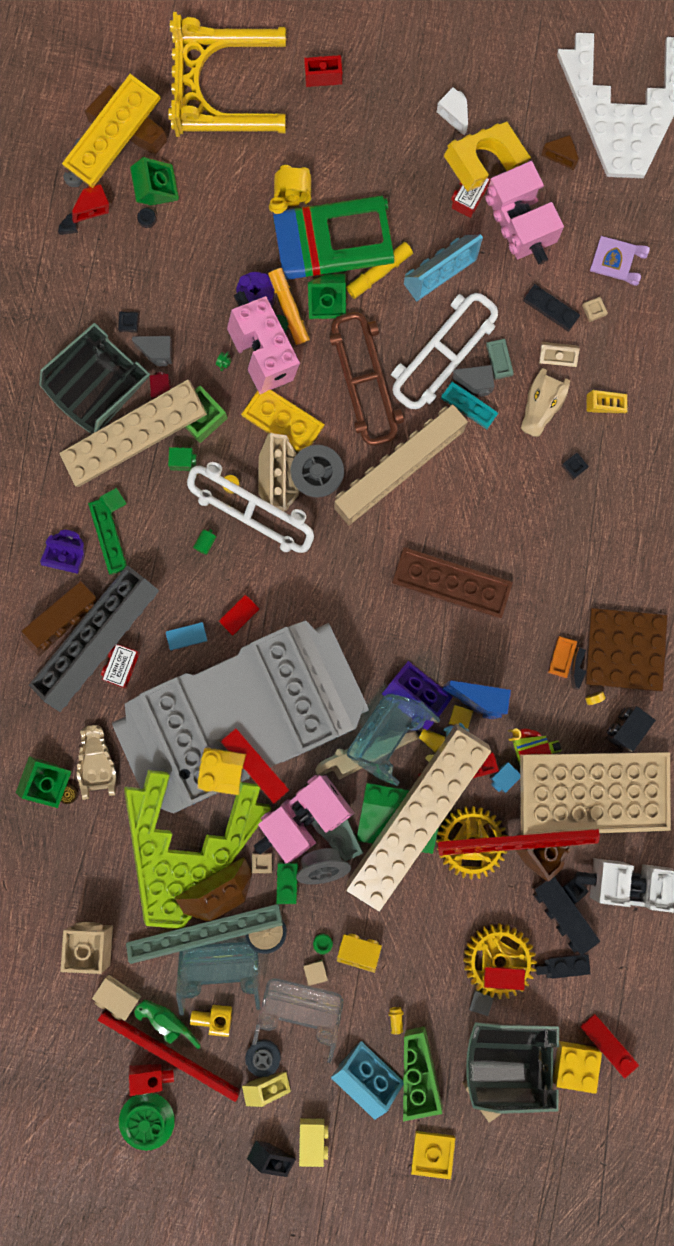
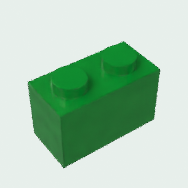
[276,861,298,904]

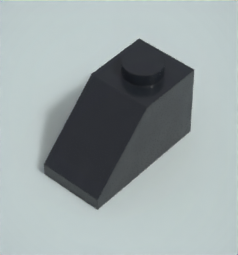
[246,1140,296,1177]

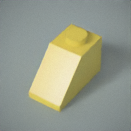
[242,1072,291,1107]

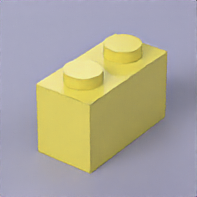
[299,1119,328,1167]

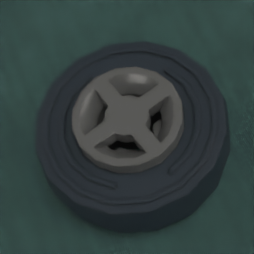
[245,1039,281,1077]

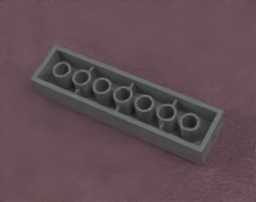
[29,565,159,712]

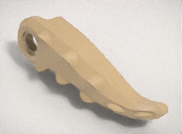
[315,728,419,780]

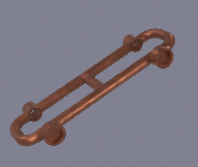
[329,312,404,446]

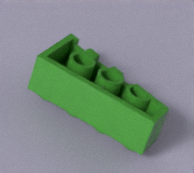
[403,1026,443,1121]

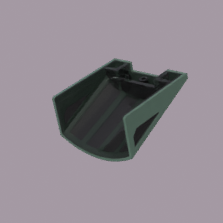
[39,323,150,434]
[466,1023,559,1114]

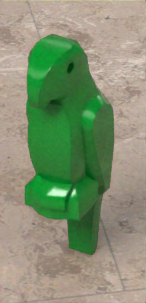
[135,1000,201,1049]

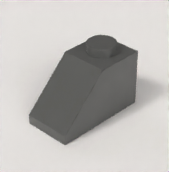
[132,336,172,367]
[452,365,494,396]

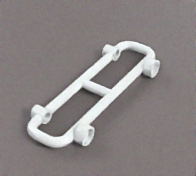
[391,293,498,409]
[187,462,314,553]

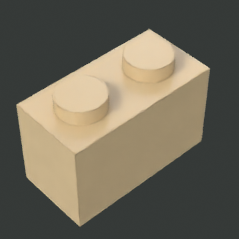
[92,975,141,1021]

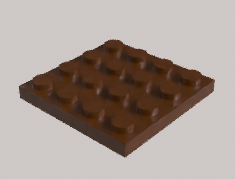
[585,608,668,692]

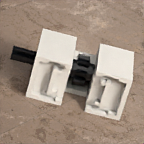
[574,858,674,913]

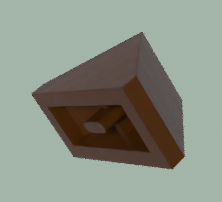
[541,135,579,170]

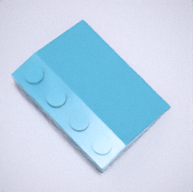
[404,234,483,301]

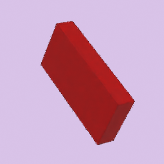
[483,966,525,990]

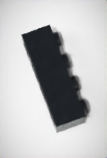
[532,877,601,956]

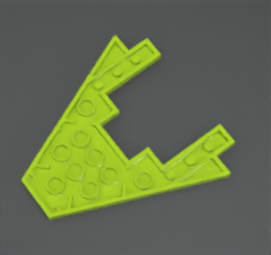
[124,770,271,928]

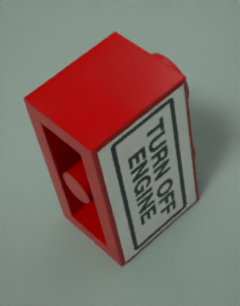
[451,178,490,218]
[101,644,140,689]

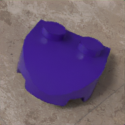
[40,530,85,574]

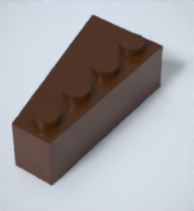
[85,85,167,155]
[21,581,97,657]

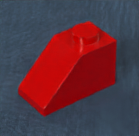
[72,184,109,223]

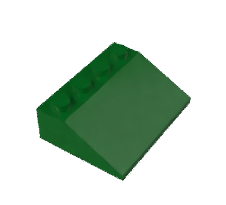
[357,783,438,854]

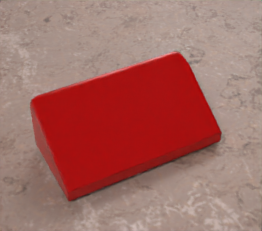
[218,595,260,636]

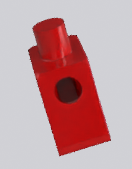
[129,1064,174,1096]

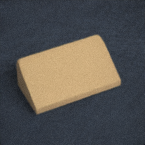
[539,342,580,367]

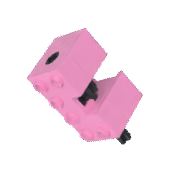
[485,161,564,265]
[227,291,300,394]
[253,775,354,863]

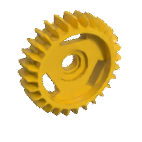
[436,806,508,879]
[463,923,537,999]

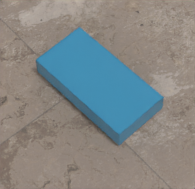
[166,622,208,651]

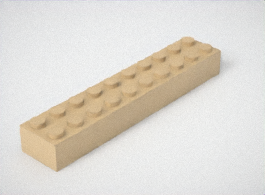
[346,724,491,911]

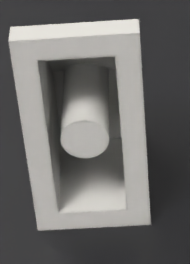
[437,88,468,135]

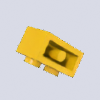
[337,933,382,973]

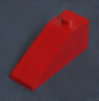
[580,1013,640,1079]

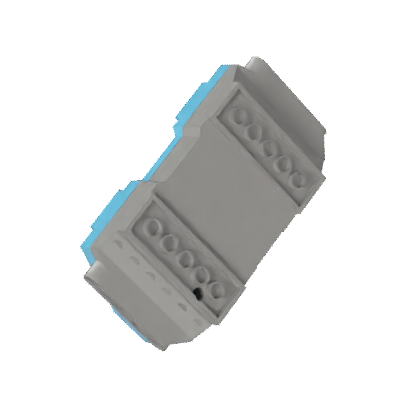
[112,620,369,813]

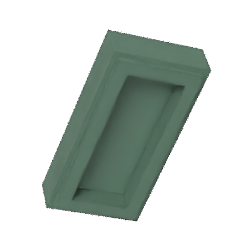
[486,339,514,380]

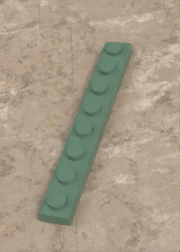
[126,904,283,964]

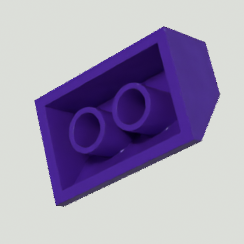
[382,661,453,730]

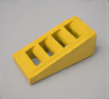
[587,390,627,413]

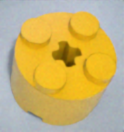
[274,165,311,206]

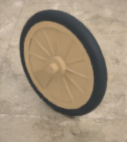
[245,920,287,954]

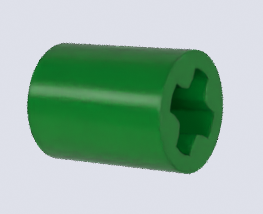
[193,529,217,555]

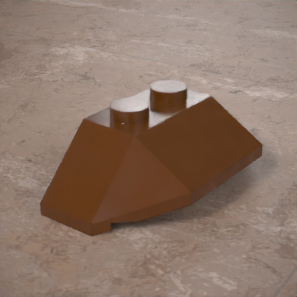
[175,857,252,922]

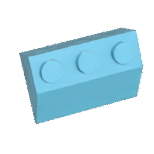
[331,1041,404,1120]

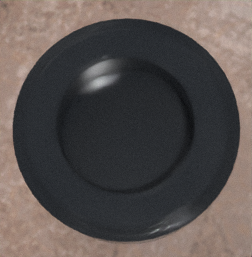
[137,208,157,228]

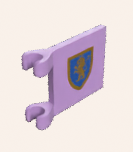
[590,236,650,285]

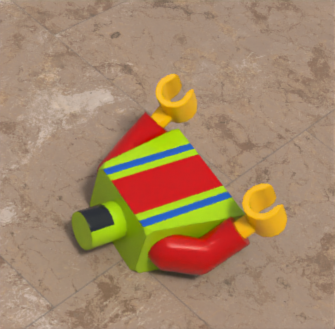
[507,728,562,768]

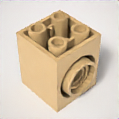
[61,922,113,974]

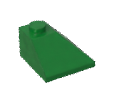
[308,274,346,319]

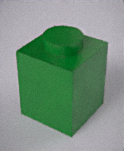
[168,447,197,471]

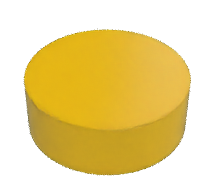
[585,691,606,705]

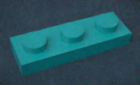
[441,382,498,429]

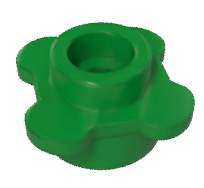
[216,351,232,372]

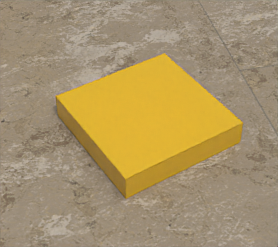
[411,1131,455,1179]

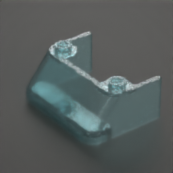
[347,694,440,785]
[176,942,260,1015]

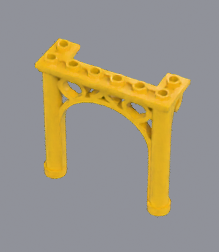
[168,12,286,137]

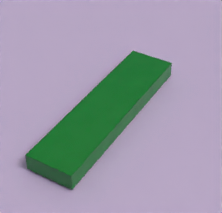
[88,499,127,575]

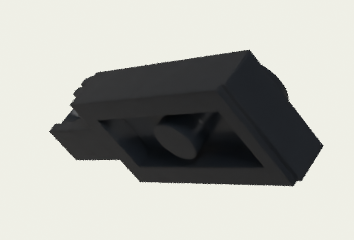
[534,953,591,979]

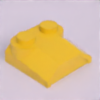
[198,747,246,795]

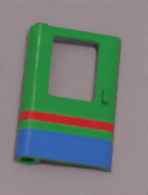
[273,195,394,280]

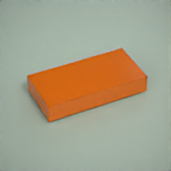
[548,636,577,678]

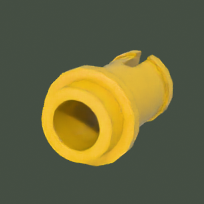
[388,1007,404,1034]

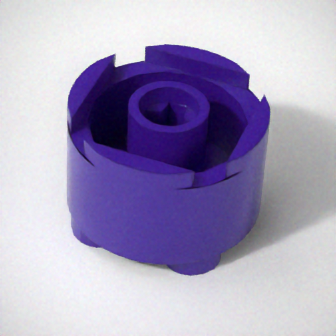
[236,272,275,307]

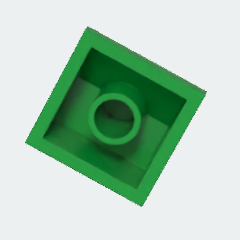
[130,157,179,205]
[15,756,72,808]

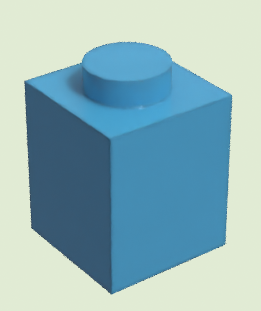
[490,762,521,793]

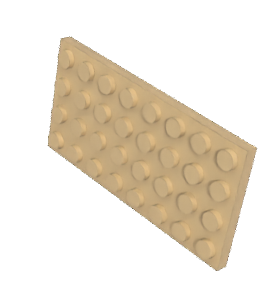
[520,752,671,835]

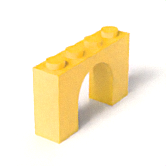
[444,122,531,192]

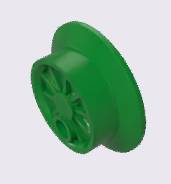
[119,1093,175,1151]

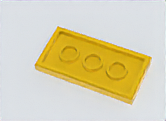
[241,390,325,452]

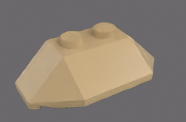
[258,433,299,511]

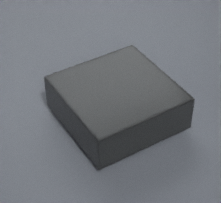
[469,990,494,1016]

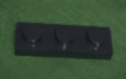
[523,284,580,332]

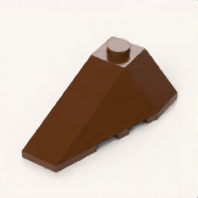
[516,846,573,882]

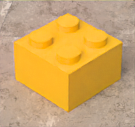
[553,1041,602,1094]

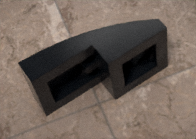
[571,647,586,690]

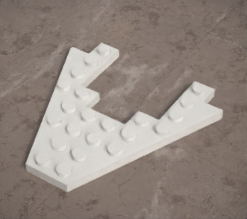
[557,33,674,178]

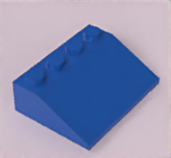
[443,681,511,720]

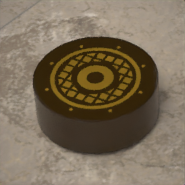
[60,785,78,804]

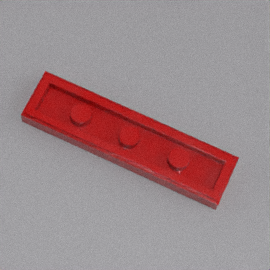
[220,728,289,803]

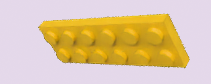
[62,74,161,188]

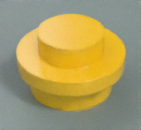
[269,197,288,214]

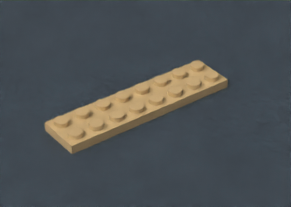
[59,380,207,487]

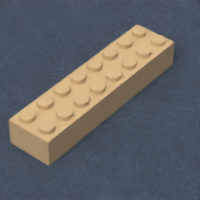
[334,405,468,526]

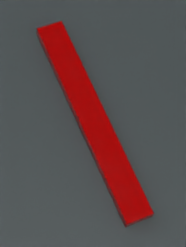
[438,829,600,856]
[98,1010,240,1102]

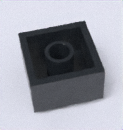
[606,706,656,752]

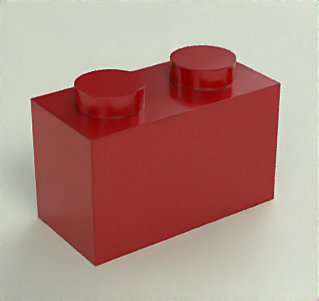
[304,55,342,87]

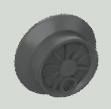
[291,445,344,497]
[296,849,351,884]

